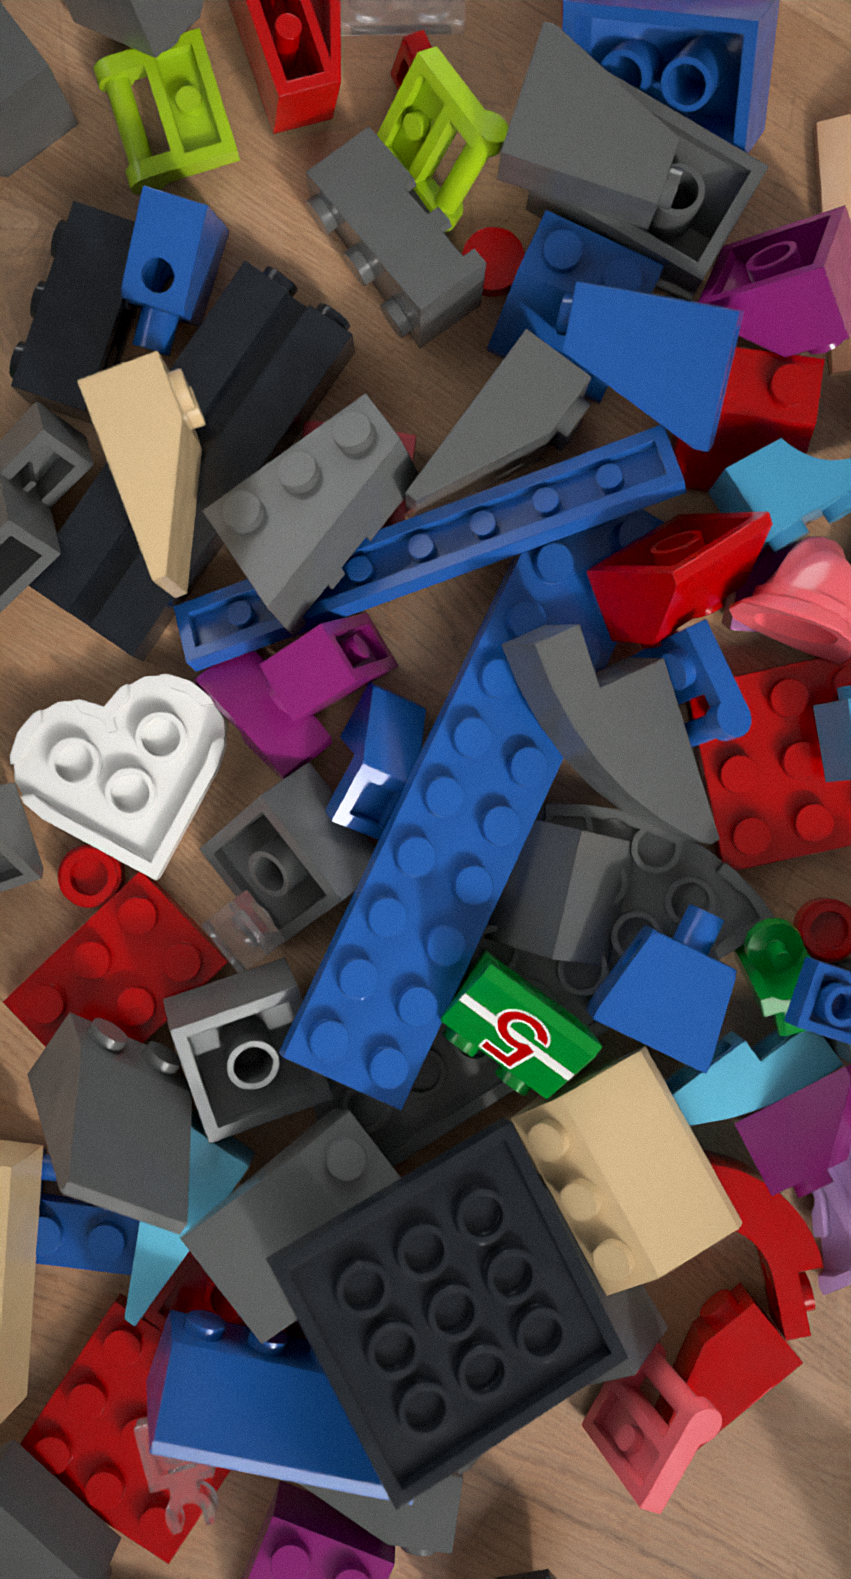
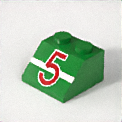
[440,949,603,1099]

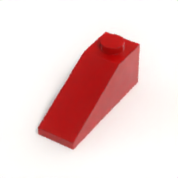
[654,1282,803,1450]

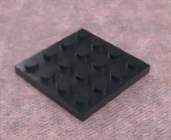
[265,1118,628,1511]

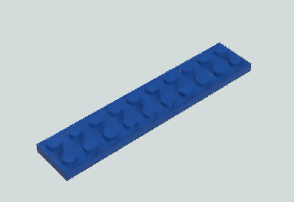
[278,509,665,1110]

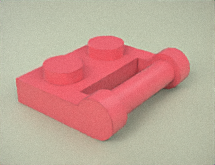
[581,1342,722,1514]

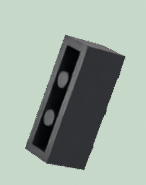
[9,201,138,425]

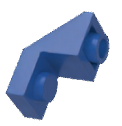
[325,681,426,840]

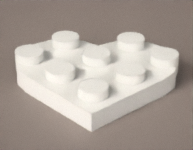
[10,674,228,880]

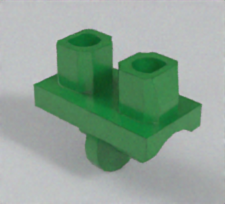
[734,918,811,1036]

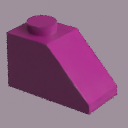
[259,613,399,722]
[735,1065,851,1198]

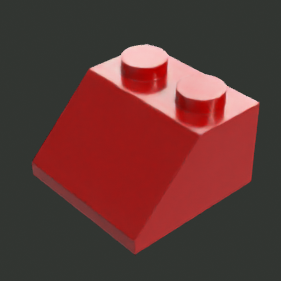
[671,347,825,492]
[586,511,773,648]

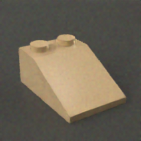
[77,351,206,598]

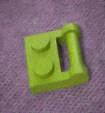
[93,28,240,195]
[377,46,509,232]

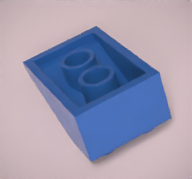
[562,0,780,154]

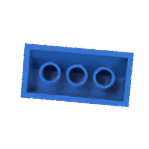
[146,1310,414,1505]

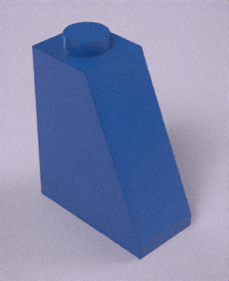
[557,281,744,452]

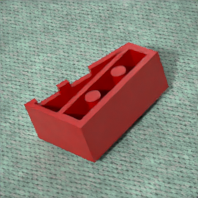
[228,0,341,134]

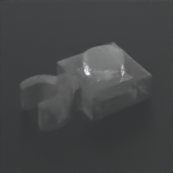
[133,1417,219,1534]

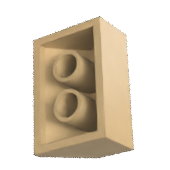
[511,1046,743,1296]

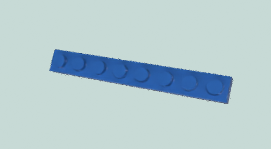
[173,425,687,672]

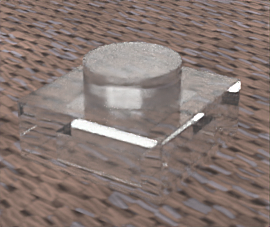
[201,889,286,973]

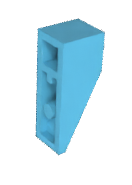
[124,1109,255,1326]

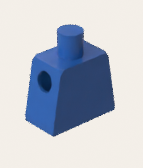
[121,185,230,357]
[585,903,736,1074]

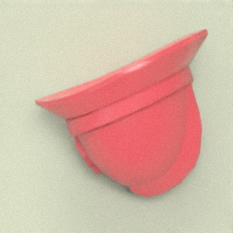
[729,536,851,664]

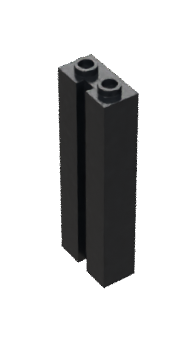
[28,261,355,661]

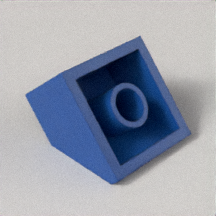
[487,210,665,404]

